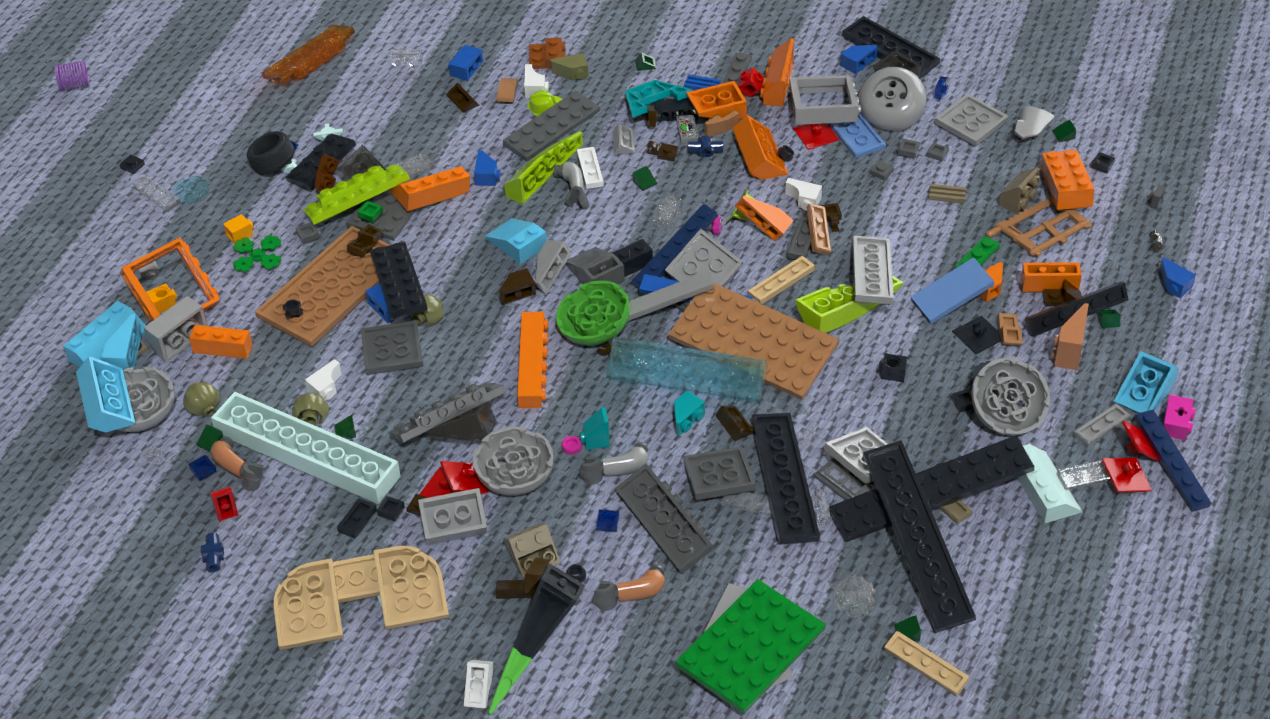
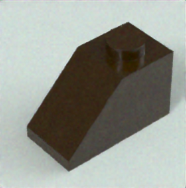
[499,268,536,305]

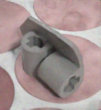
[1015,106,1054,139]

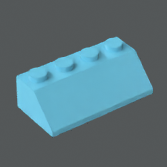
[63,301,146,367]
[76,357,135,433]

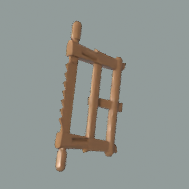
[986,195,1092,257]

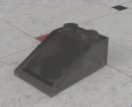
[426,402,497,441]

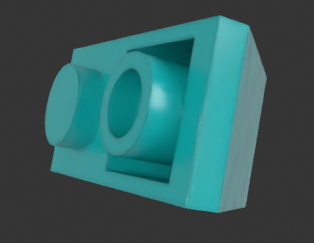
[674,390,705,436]

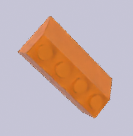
[760,38,794,107]
[733,115,788,180]
[390,166,470,211]

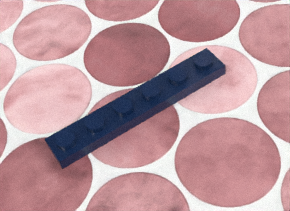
[631,204,718,289]
[1134,409,1211,512]

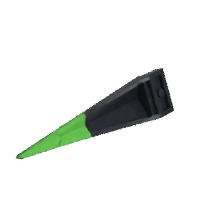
[487,563,585,715]

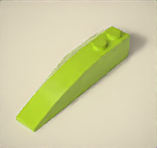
[504,131,583,204]
[795,275,903,333]

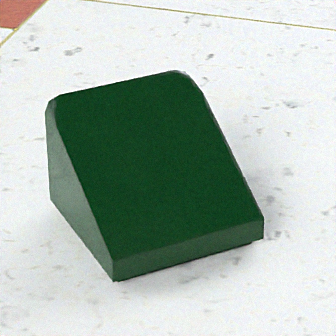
[635,53,656,71]
[1052,120,1077,142]
[632,166,657,191]
[1097,309,1120,328]
[334,415,356,439]
[196,424,224,452]
[894,615,921,642]

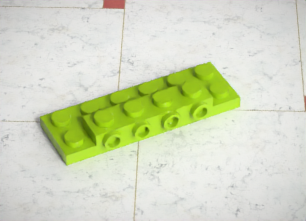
[303,165,410,225]

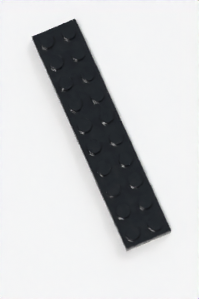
[829,435,1035,542]
[863,440,976,633]

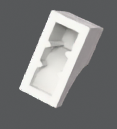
[524,64,549,98]
[785,178,822,211]
[305,359,342,401]
[464,660,493,708]

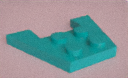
[625,80,692,118]

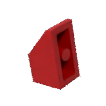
[209,486,238,522]

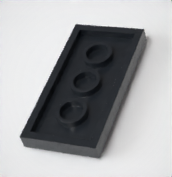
[285,133,356,190]

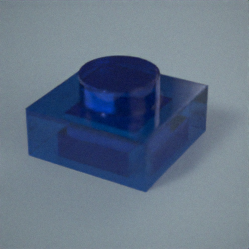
[935,76,949,100]
[188,455,217,481]
[596,509,620,532]

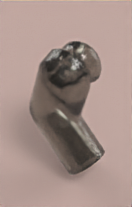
[1149,230,1166,253]

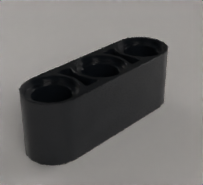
[654,97,701,123]

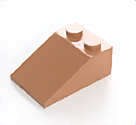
[1052,303,1088,370]

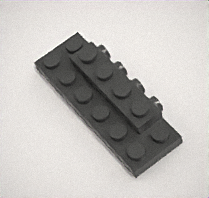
[389,381,507,442]
[615,463,715,574]

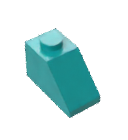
[580,407,610,450]

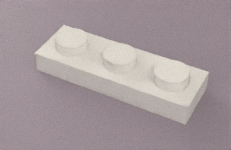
[577,147,604,189]

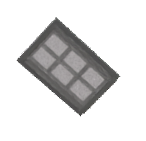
[814,458,876,500]

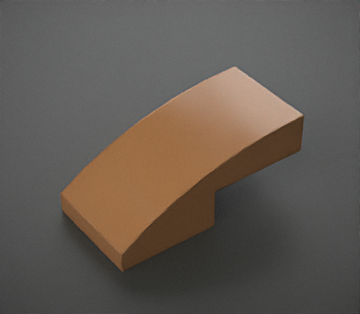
[497,78,518,102]
[705,110,739,136]
[997,313,1023,346]

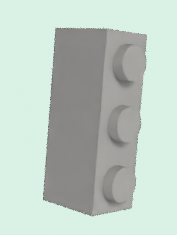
[144,296,207,363]

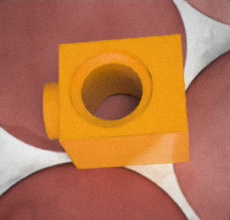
[146,283,177,314]

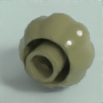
[410,294,444,327]
[183,382,220,417]
[292,393,329,426]

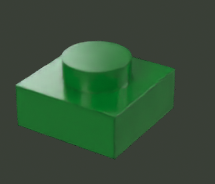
[358,201,383,222]

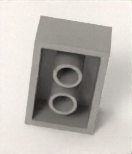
[418,488,487,545]

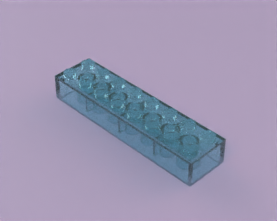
[606,337,768,402]

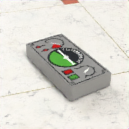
[677,115,698,143]

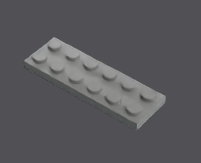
[853,236,894,305]

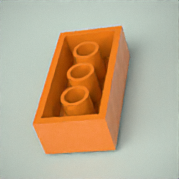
[1041,150,1094,210]

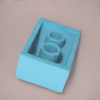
[485,218,547,264]
[100,314,142,369]
[1114,351,1179,413]

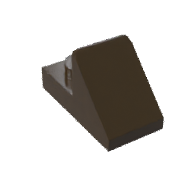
[1043,279,1082,307]

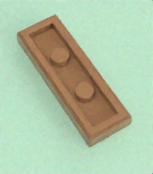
[806,203,831,255]

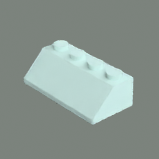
[1017,444,1082,523]

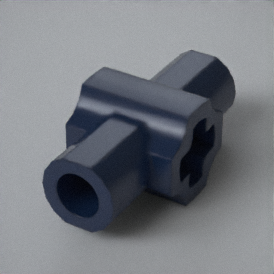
[688,136,723,158]
[201,533,224,573]

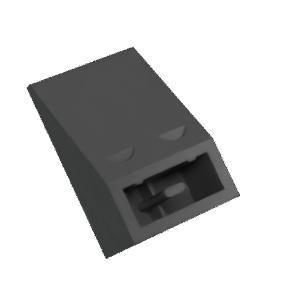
[565,247,625,284]

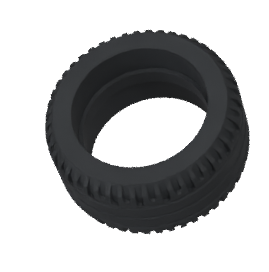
[246,131,295,174]

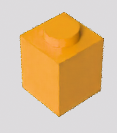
[223,214,254,244]

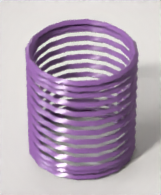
[54,60,90,91]

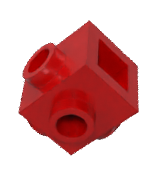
[738,67,764,97]

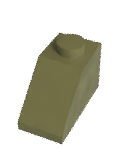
[551,53,589,80]

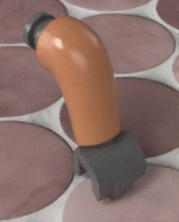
[210,436,263,491]
[593,564,665,611]

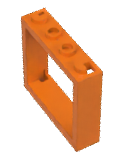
[120,237,220,322]

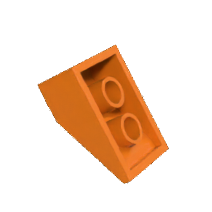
[687,81,747,119]

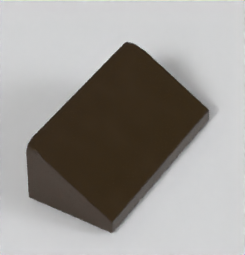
[446,82,480,113]
[715,406,754,442]
[524,558,550,593]
[495,580,539,599]

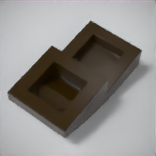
[347,225,383,257]

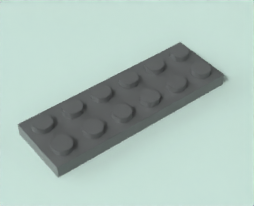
[503,91,600,161]

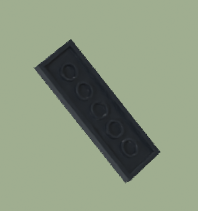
[842,16,940,79]
[370,242,428,318]

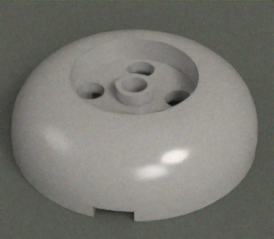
[858,67,927,132]
[971,358,1050,436]
[117,367,175,432]
[473,427,554,496]

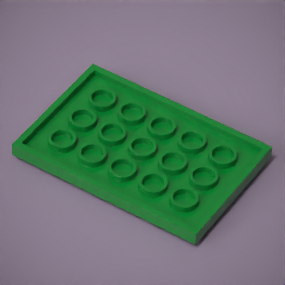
[675,579,826,714]

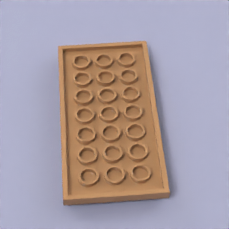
[255,226,389,347]
[668,283,839,400]

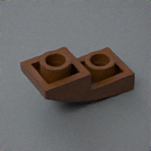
[315,153,340,191]

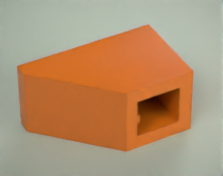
[978,262,1003,302]

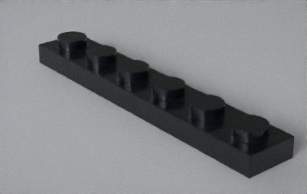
[1025,282,1129,337]

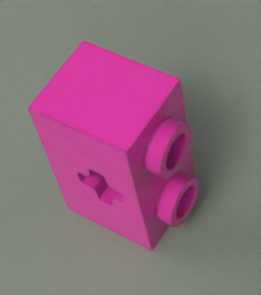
[1163,395,1196,440]

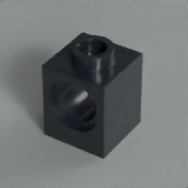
[878,353,908,382]

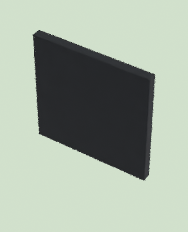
[952,316,1001,354]

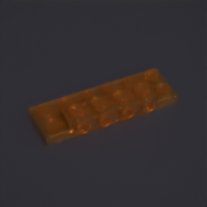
[261,25,355,82]

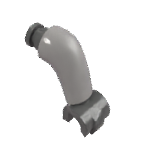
[553,162,589,209]
[579,442,649,485]

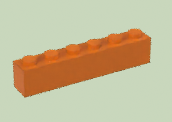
[517,311,549,408]

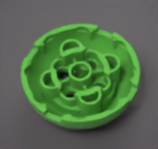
[556,281,630,346]

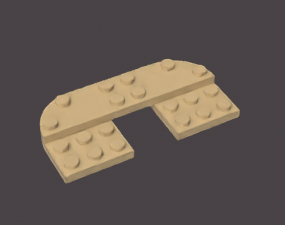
[274,546,449,650]

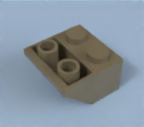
[999,167,1040,214]
[503,523,561,578]

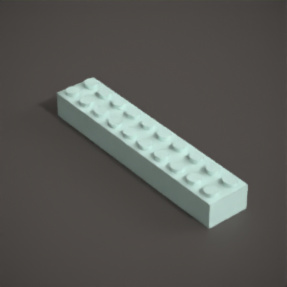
[211,392,401,504]

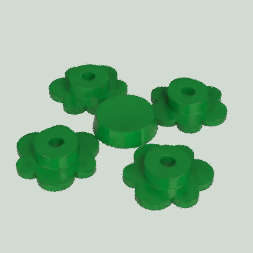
[233,235,282,272]

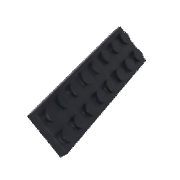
[751,413,820,544]

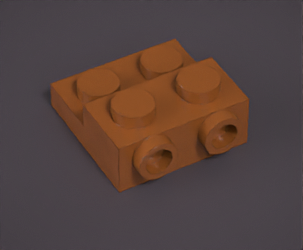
[529,37,566,69]

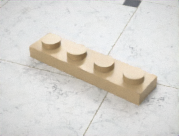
[748,256,815,304]
[884,631,970,696]

